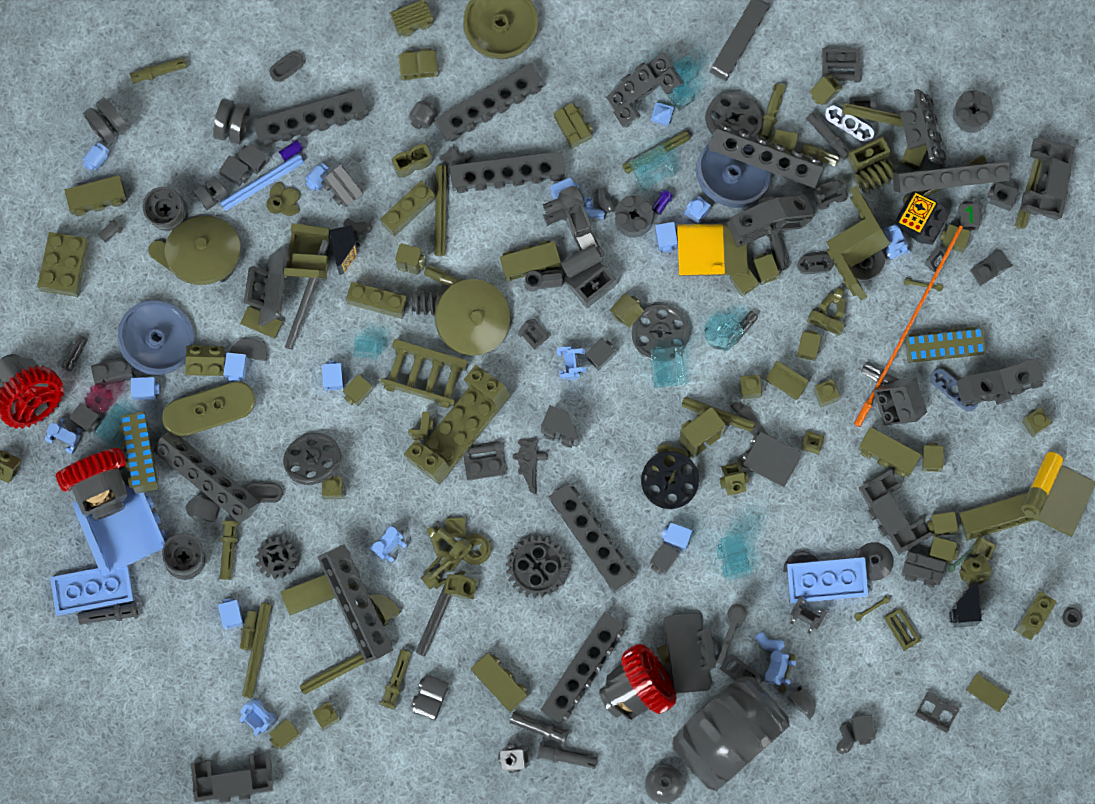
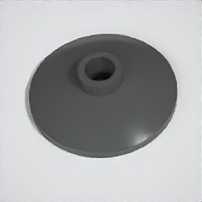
[851,250,885,280]
[855,542,894,581]

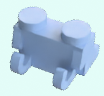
[882,224,911,259]
[557,346,587,380]
[45,418,82,454]
[369,526,407,563]
[763,651,797,686]
[239,699,277,736]

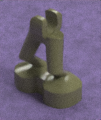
[807,287,846,336]
[426,526,472,572]

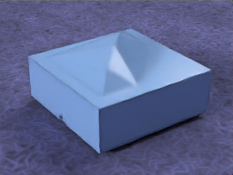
[651,102,674,126]

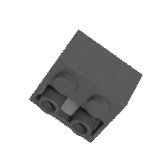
[563,263,616,309]
[873,377,927,425]
[541,405,578,448]

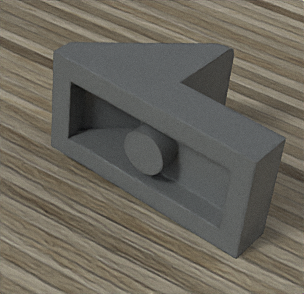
[970,251,1012,287]

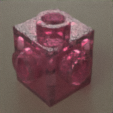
[85,384,114,413]

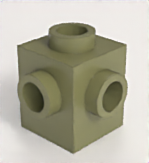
[0,450,21,484]
[719,462,749,496]
[959,555,992,587]

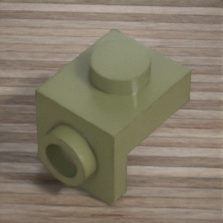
[408,412,434,441]

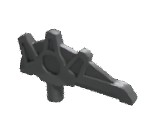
[439,146,476,182]
[513,438,546,494]

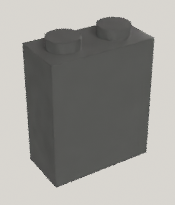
[741,432,802,488]

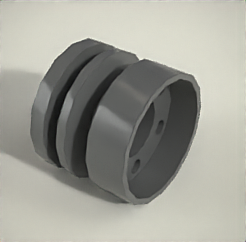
[142,186,188,231]
[162,533,205,580]

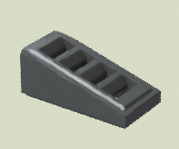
[720,654,763,684]

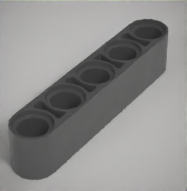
[710,0,770,81]

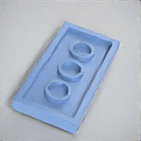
[787,557,868,603]
[50,565,134,616]

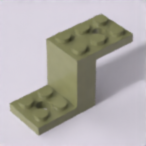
[826,186,890,300]

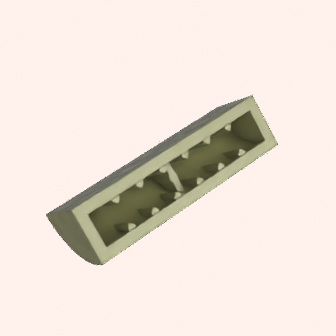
[959,493,1036,541]
[280,575,349,615]

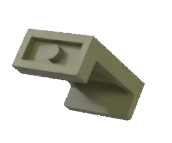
[286,223,330,268]
[1014,591,1056,640]

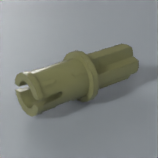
[802,143,839,166]
[424,265,462,287]
[240,611,258,651]

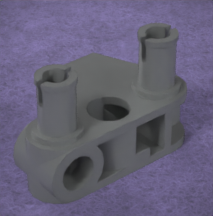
[542,186,591,238]

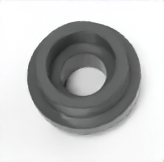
[1062,608,1082,628]

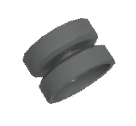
[82,97,129,146]
[213,98,250,144]

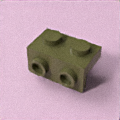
[185,345,224,376]

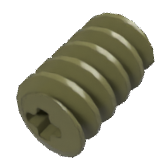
[853,158,895,194]

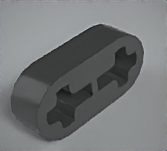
[797,254,834,274]

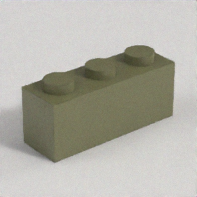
[64,175,127,216]
[380,181,435,237]
[500,241,561,282]
[346,282,407,319]
[858,427,921,478]
[470,653,528,713]

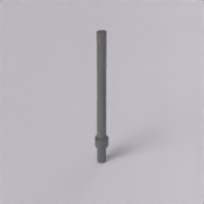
[285,240,330,350]

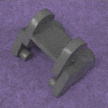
[813,177,847,210]
[790,596,827,634]

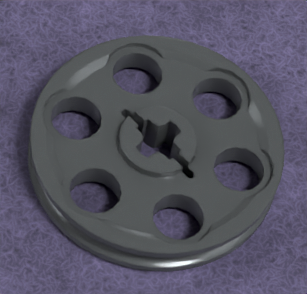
[705,92,762,145]
[632,305,689,362]
[283,433,341,485]

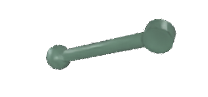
[947,544,974,573]

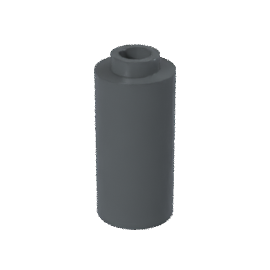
[561,244,605,279]

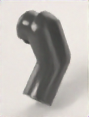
[597,188,617,213]
[343,218,372,235]

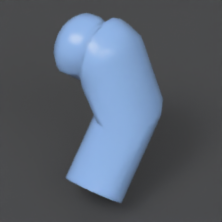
[583,197,605,220]
[755,632,784,652]

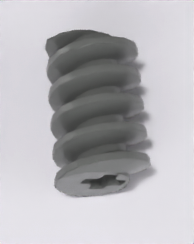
[412,291,441,316]

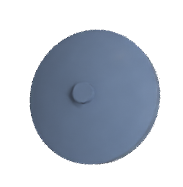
[695,144,770,208]
[117,300,194,375]

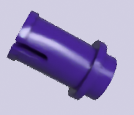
[278,140,303,161]
[652,190,673,215]

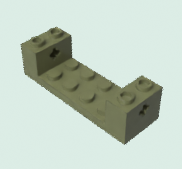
[404,365,511,485]

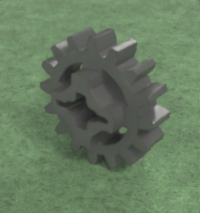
[255,537,298,580]

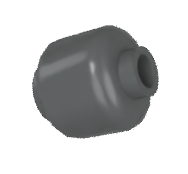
[409,101,437,130]

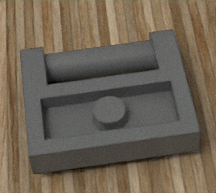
[822,48,860,83]
[463,441,505,481]

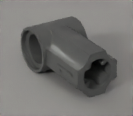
[524,270,562,292]

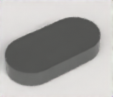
[270,52,304,82]
[245,482,283,503]

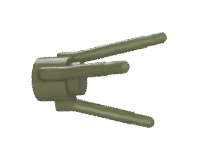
[421,544,466,589]

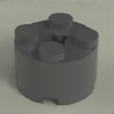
[953,91,993,133]
[615,196,653,238]

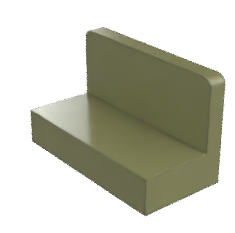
[284,254,328,279]
[765,361,809,400]

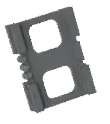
[914,692,960,733]

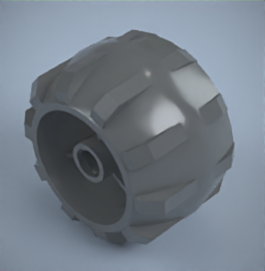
[672,676,790,792]

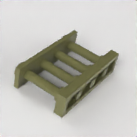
[380,339,468,408]

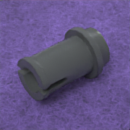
[98,219,122,243]

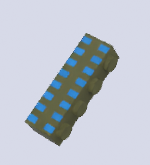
[905,327,986,363]
[119,412,159,494]

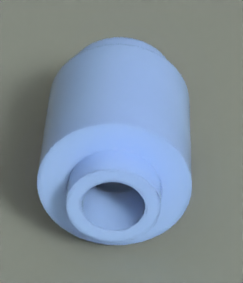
[82,142,109,171]
[305,163,329,191]

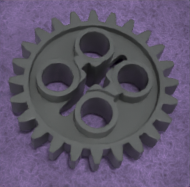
[506,536,569,599]

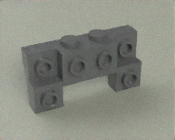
[606,52,684,128]
[1020,137,1075,220]
[858,469,932,555]
[191,752,274,803]

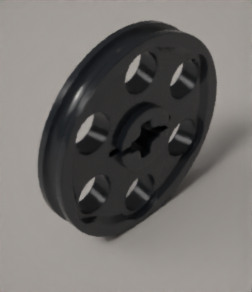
[641,451,699,509]

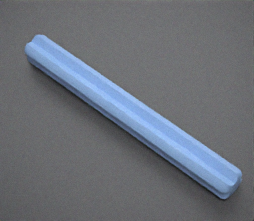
[221,154,304,210]

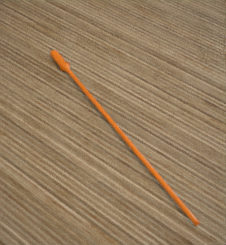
[854,225,963,427]

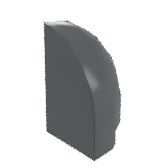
[788,685,815,720]

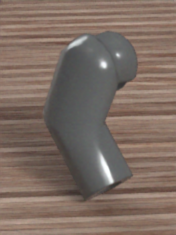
[836,724,854,754]

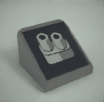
[925,247,947,272]

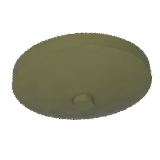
[463,0,538,60]
[165,216,241,285]
[435,279,510,356]

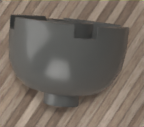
[645,765,684,804]

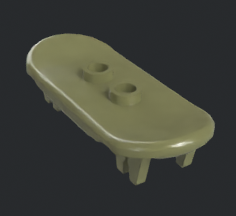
[162,381,255,437]

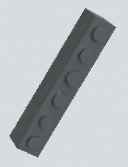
[893,161,1010,193]

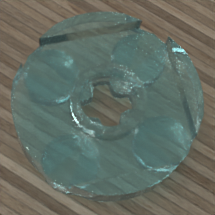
[704,313,743,351]

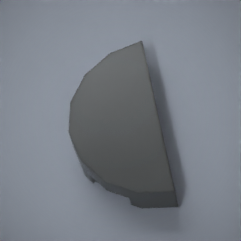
[229,338,267,362]
[783,551,819,572]

